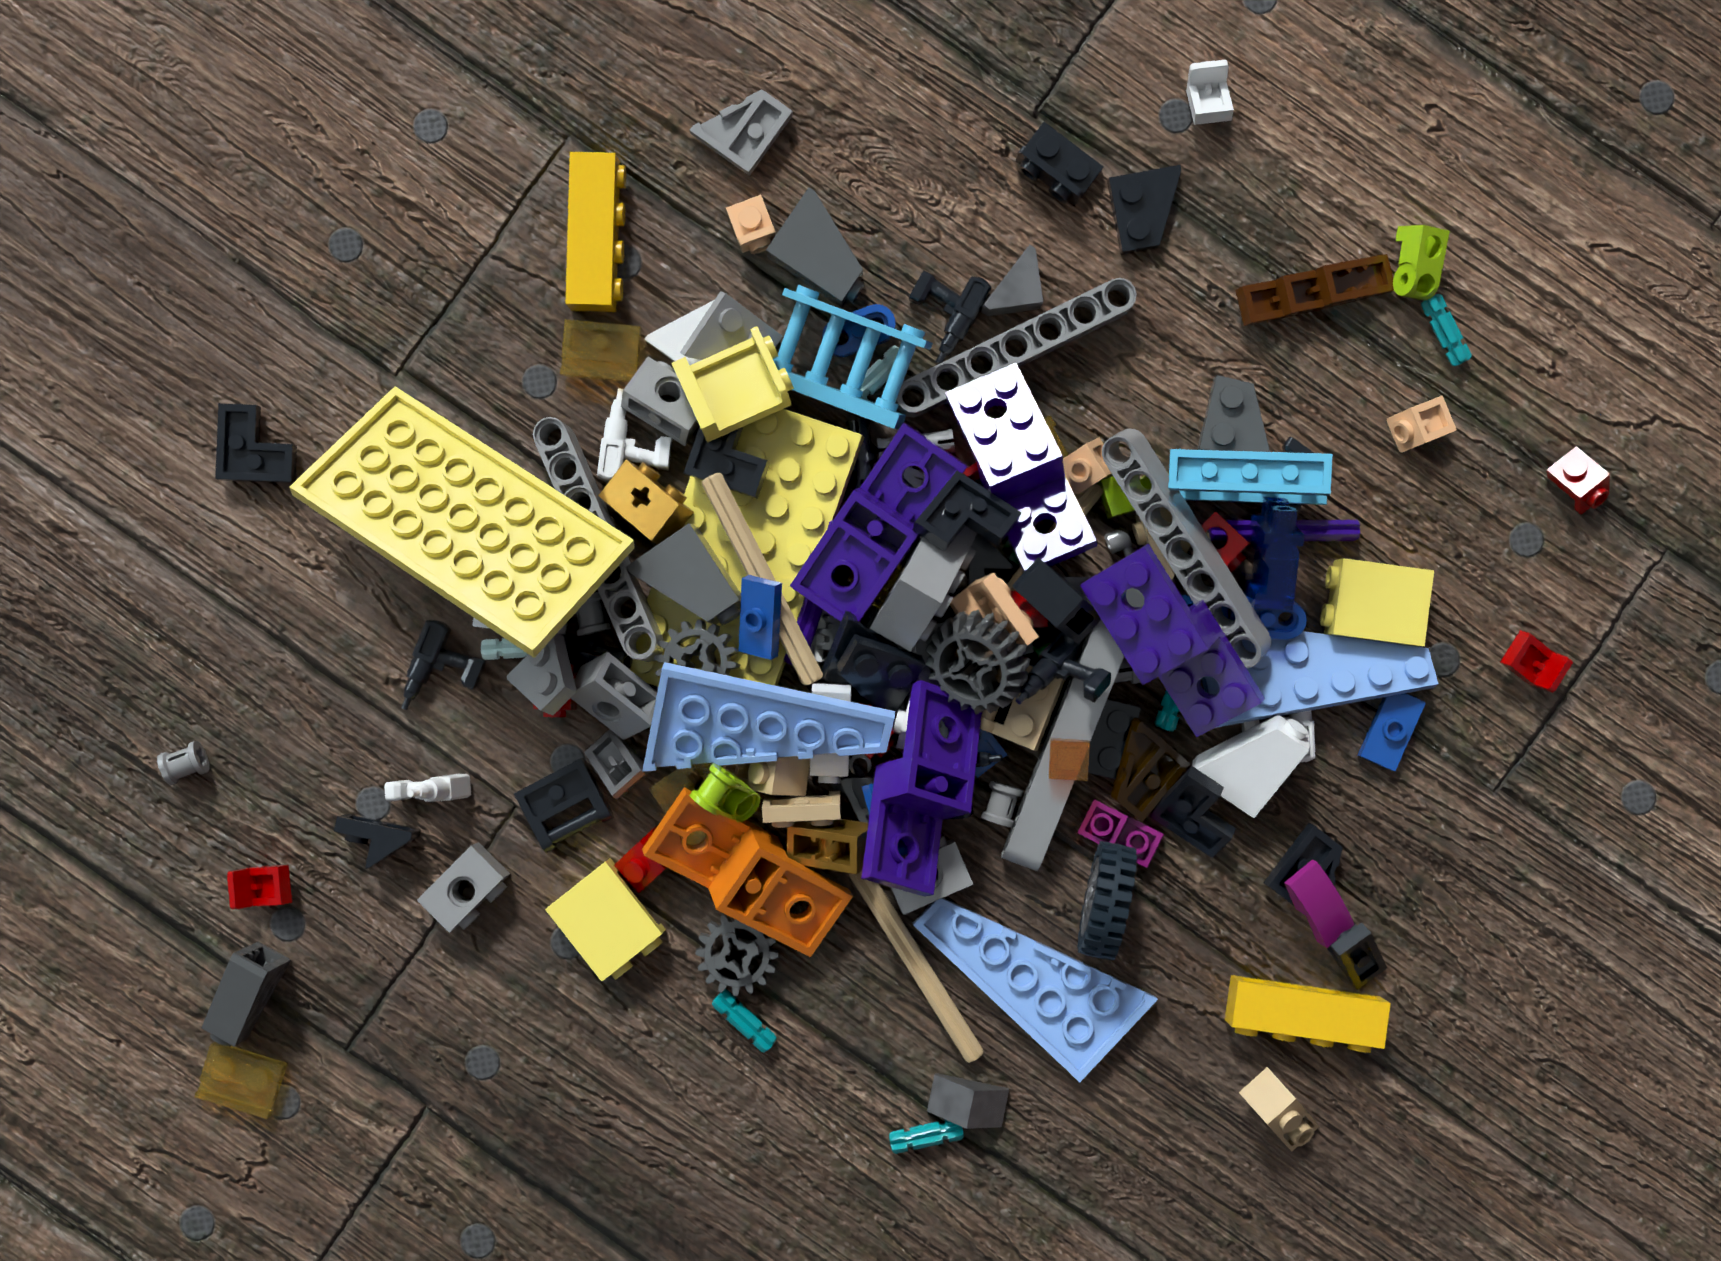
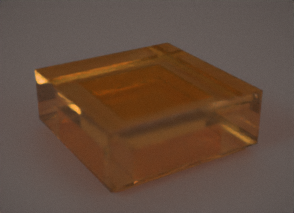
[1048,738,1090,781]

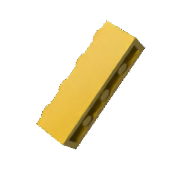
[565,152,626,312]
[1225,975,1391,1053]

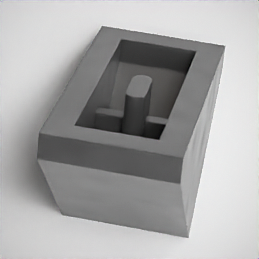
[981,244,1043,316]
[584,729,651,799]
[927,1073,1009,1129]

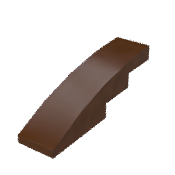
[1235,254,1394,326]

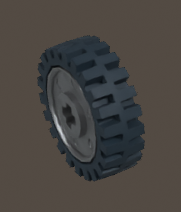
[1077,841,1137,960]

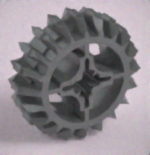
[925,609,1031,714]

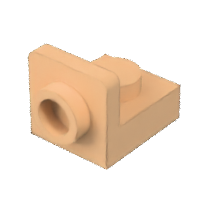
[726,195,776,254]
[1387,395,1457,453]
[1063,437,1112,494]

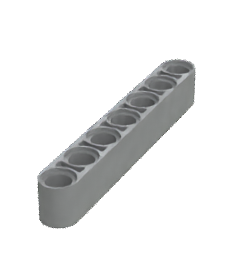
[896,278,1137,418]
[533,417,664,662]
[1102,428,1271,668]
[1001,620,1124,871]

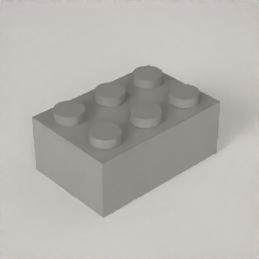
[870,526,977,652]

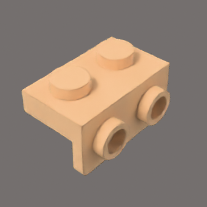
[949,573,1039,646]

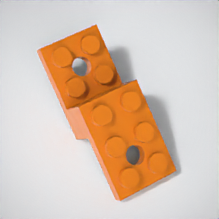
[642,787,853,957]

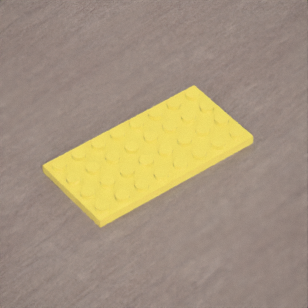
[290,387,634,658]
[630,409,864,687]

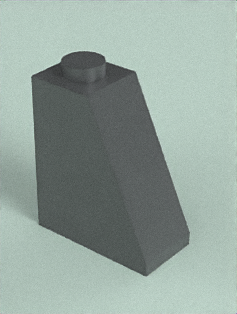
[766,187,865,308]
[626,523,741,625]
[201,942,291,1047]

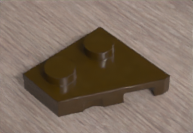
[1111,717,1190,822]

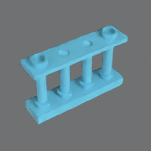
[773,285,933,429]
[1168,449,1333,505]

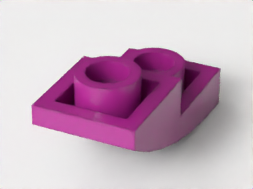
[1077,799,1165,868]
[1284,859,1355,948]

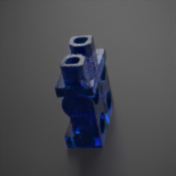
[1240,497,1305,611]

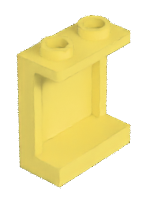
[672,326,794,443]
[1320,558,1434,647]
[545,858,666,982]

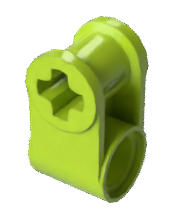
[689,763,760,822]

